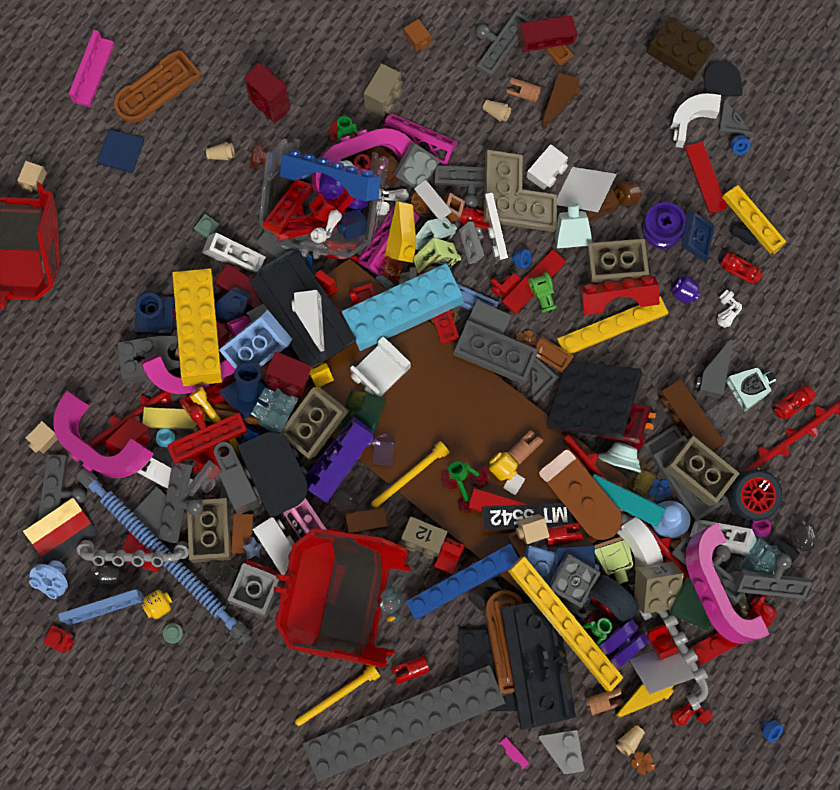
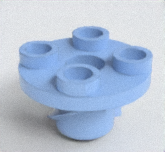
[651,501,690,539]
[29,560,68,599]

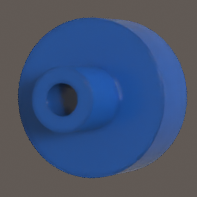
[730,135,751,155]
[512,249,532,268]
[240,423,260,443]
[761,720,783,742]

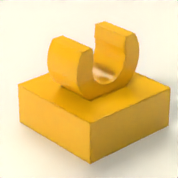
[310,363,334,387]

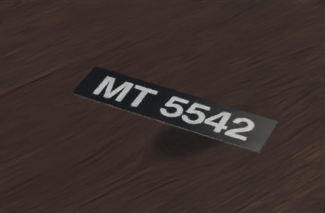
[482,503,576,530]

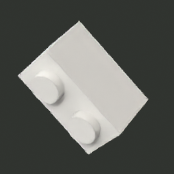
[527,144,568,190]

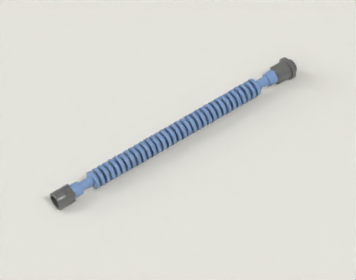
[76,468,253,645]

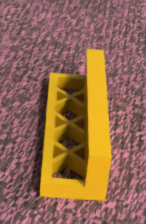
[722,185,786,254]

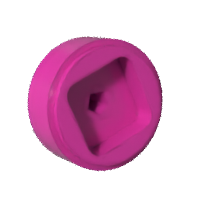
[751,519,771,537]

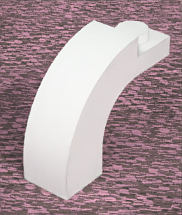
[670,94,721,148]
[617,512,663,570]

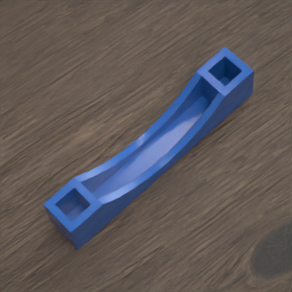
[280,150,381,201]
[406,544,519,620]

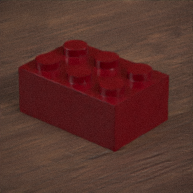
[244,63,291,124]
[265,351,312,400]

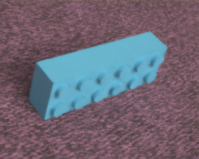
[342,263,464,351]

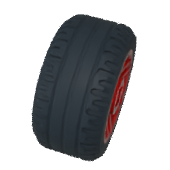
[728,469,783,521]
[588,575,639,625]

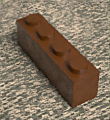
[659,379,725,452]

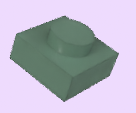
[194,214,220,239]

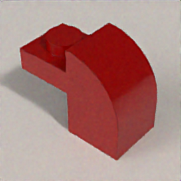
[309,188,355,222]
[434,538,465,576]

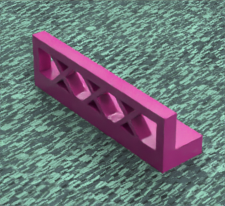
[69,30,115,107]
[383,113,458,166]
[356,203,420,277]

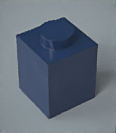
[337,209,367,240]

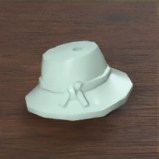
[598,442,641,473]

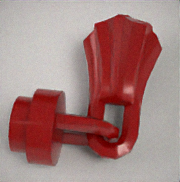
[671,703,713,726]

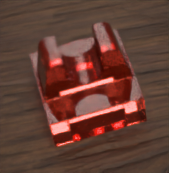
[249,145,270,169]
[379,256,403,282]

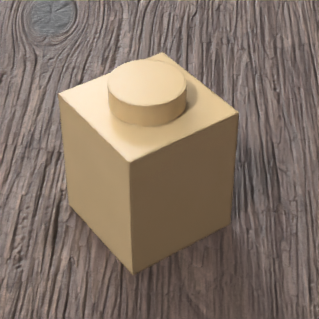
[17,161,47,193]
[26,421,57,454]
[516,514,549,544]

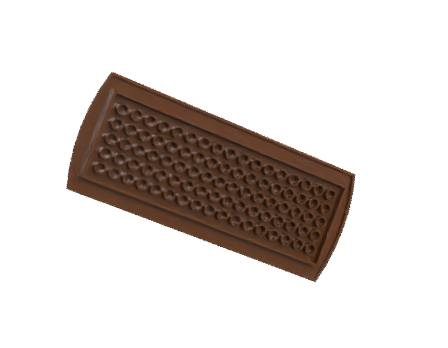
[260,259,629,601]

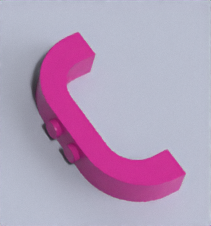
[312,129,414,197]
[139,315,251,394]
[54,391,154,478]
[686,523,769,644]

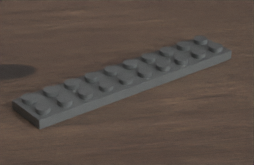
[303,665,505,782]

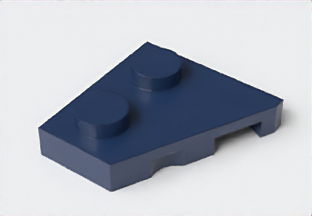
[215,287,251,324]

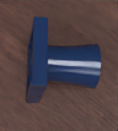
[134,293,175,335]
[220,363,275,419]

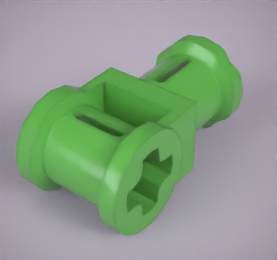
[528,272,557,313]

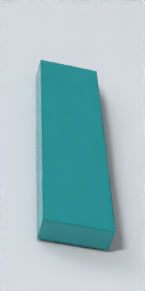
[593,474,666,527]

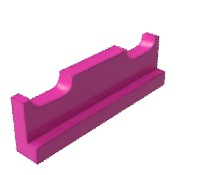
[499,737,530,770]

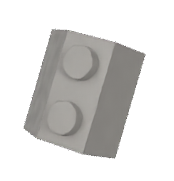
[228,563,280,617]

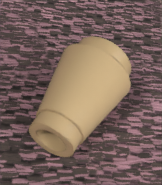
[483,100,511,121]
[206,142,235,160]
[616,725,645,756]

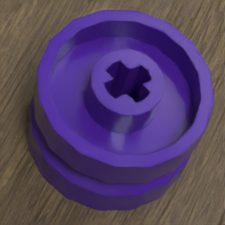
[642,202,686,249]
[599,619,651,669]

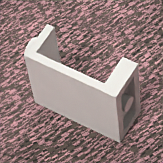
[350,337,411,399]

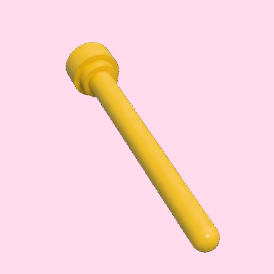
[189,387,243,461]
[372,441,450,508]
[295,666,380,726]

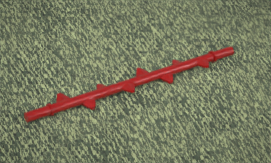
[88,351,224,448]
[727,400,840,490]
[564,434,695,590]

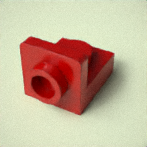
[490,273,520,298]
[748,595,778,628]
[647,624,678,660]
[43,625,75,654]

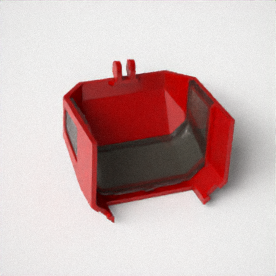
[0,182,61,310]
[273,528,411,668]

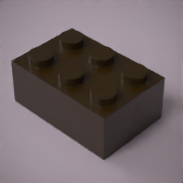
[647,17,715,81]

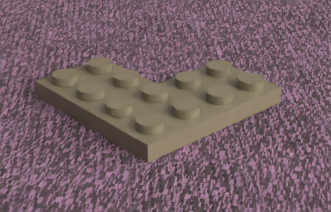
[483,150,557,232]

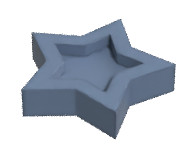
[243,537,262,559]

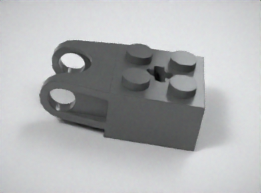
[118,336,181,384]
[214,442,260,516]

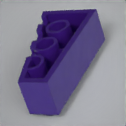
[306,416,374,503]

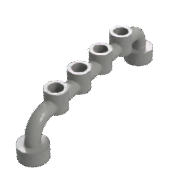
[77,540,189,567]
[639,609,709,711]

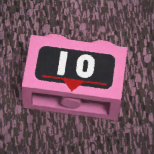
[283,498,326,539]

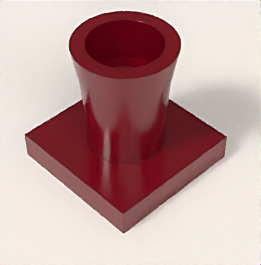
[602,404,650,450]

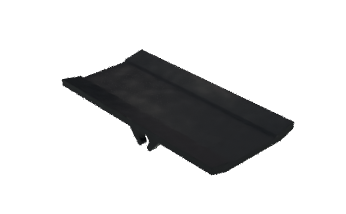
[249,251,357,368]
[501,602,576,730]

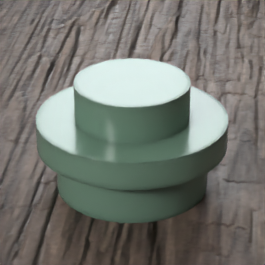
[163,623,183,644]

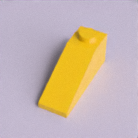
[384,201,417,263]
[616,682,674,718]

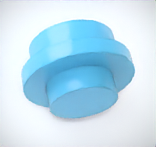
[156,428,175,447]

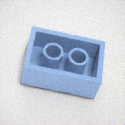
[219,310,292,369]

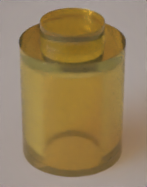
[629,470,656,498]

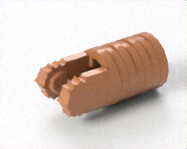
[506,77,541,103]
[507,430,543,465]
[585,688,625,716]

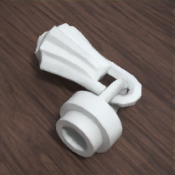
[374,188,409,215]
[311,210,342,243]
[717,290,742,328]

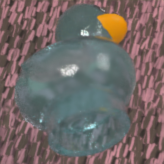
[380,589,404,624]

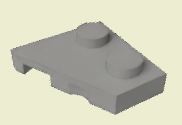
[539,730,584,774]

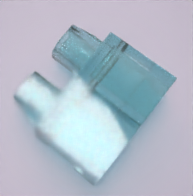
[251,388,298,434]
[738,538,784,574]

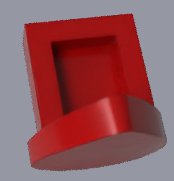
[315,270,338,297]
[349,283,376,306]

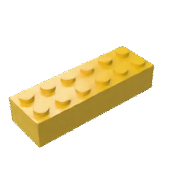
[173,269,222,386]

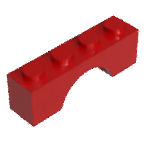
[580,275,660,315]

